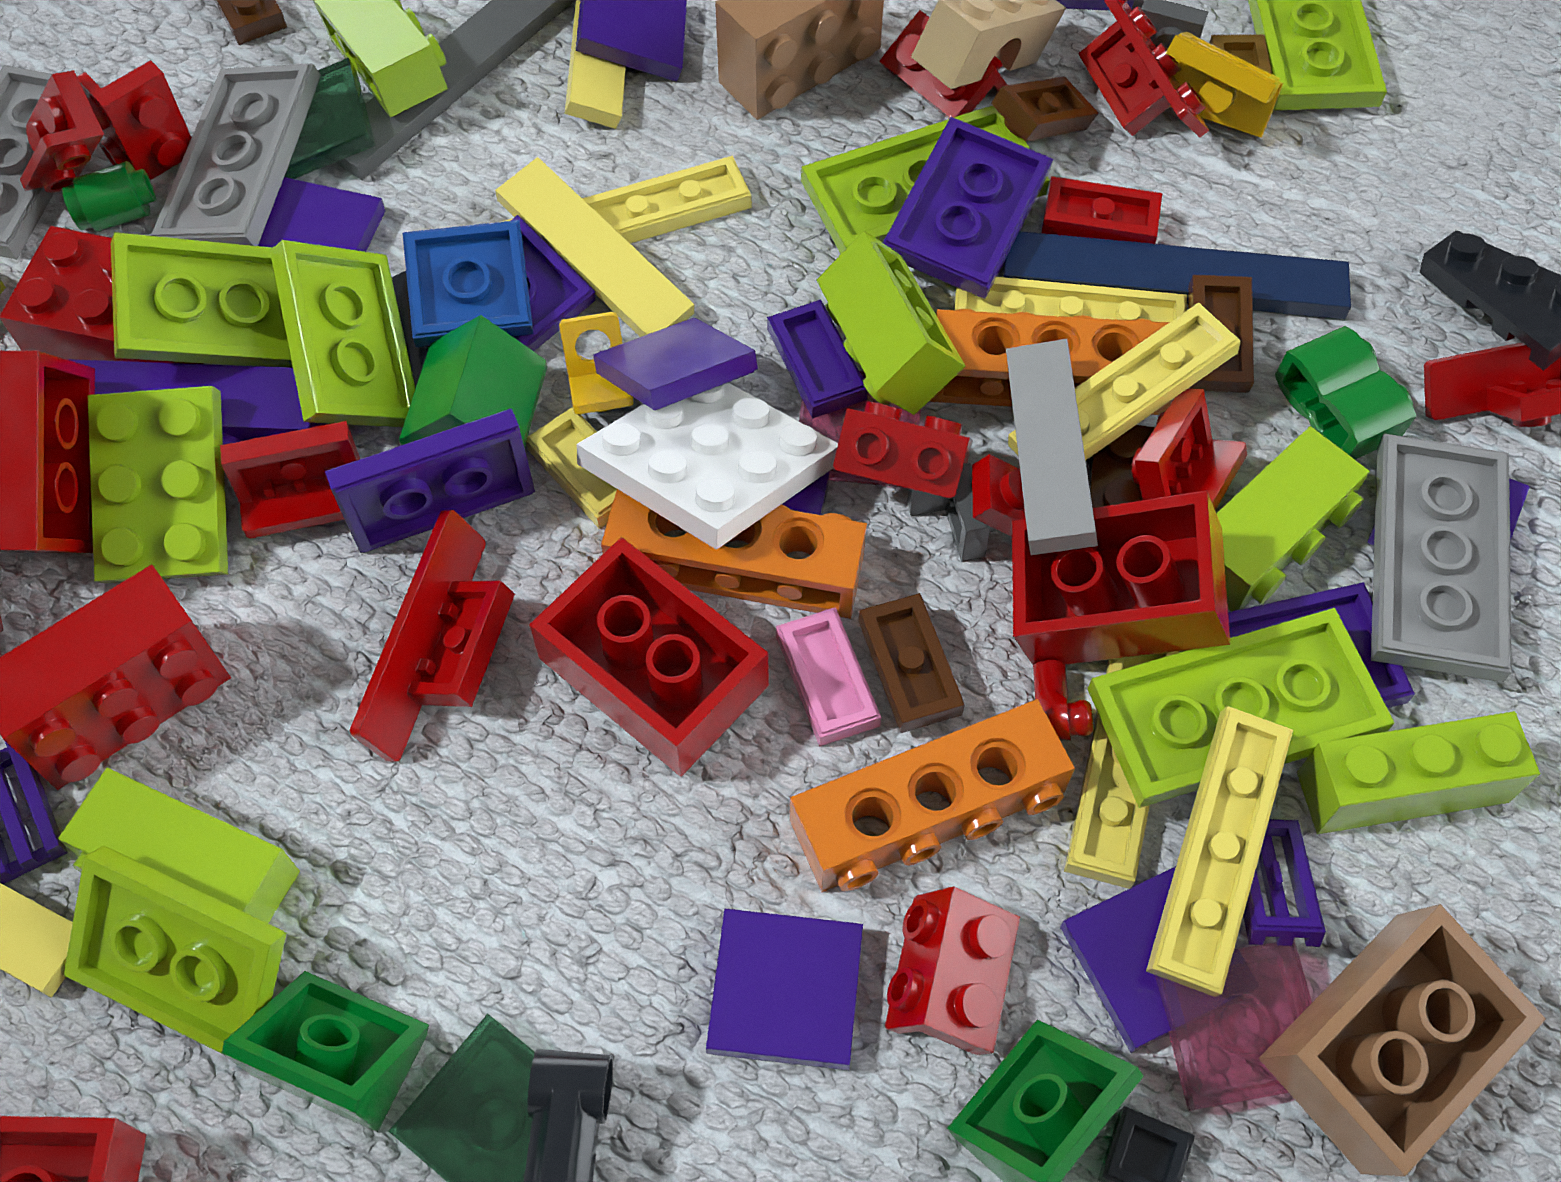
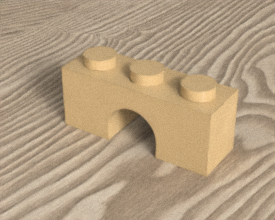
[911,0,1066,89]

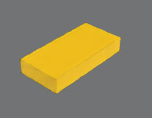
[1166,32,1281,104]

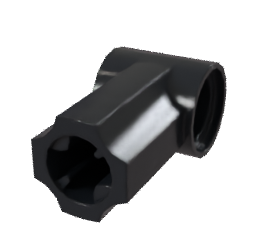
[523,1049,613,1182]

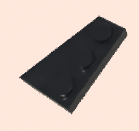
[1419,230,1561,371]

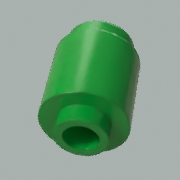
[62,161,156,232]

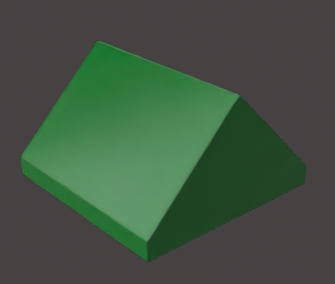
[399,315,547,448]
[222,971,429,1132]
[947,1019,1144,1182]

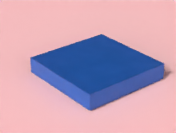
[402,220,534,347]

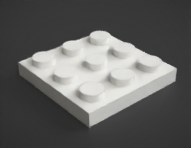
[577,383,838,550]

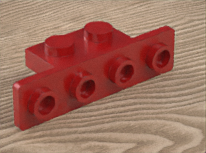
[1078,0,1209,138]
[1424,342,1561,427]
[350,510,515,762]

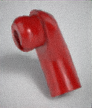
[1033,660,1094,741]

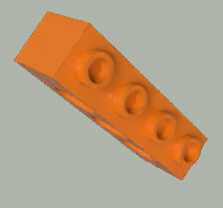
[930,309,1171,415]
[601,489,867,619]
[790,699,1075,892]

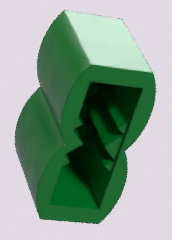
[1275,326,1416,460]

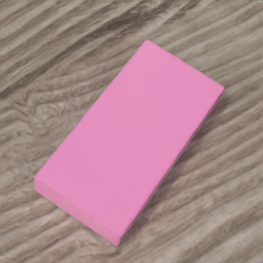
[776,607,882,747]

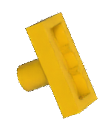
[1170,58,1284,138]

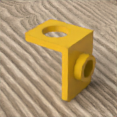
[559,312,634,414]

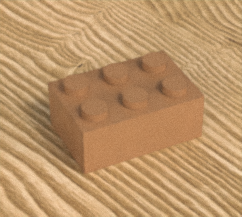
[715,0,884,120]
[1259,904,1546,1177]

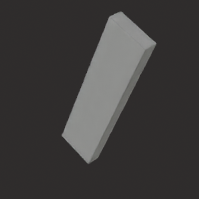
[1006,339,1098,555]

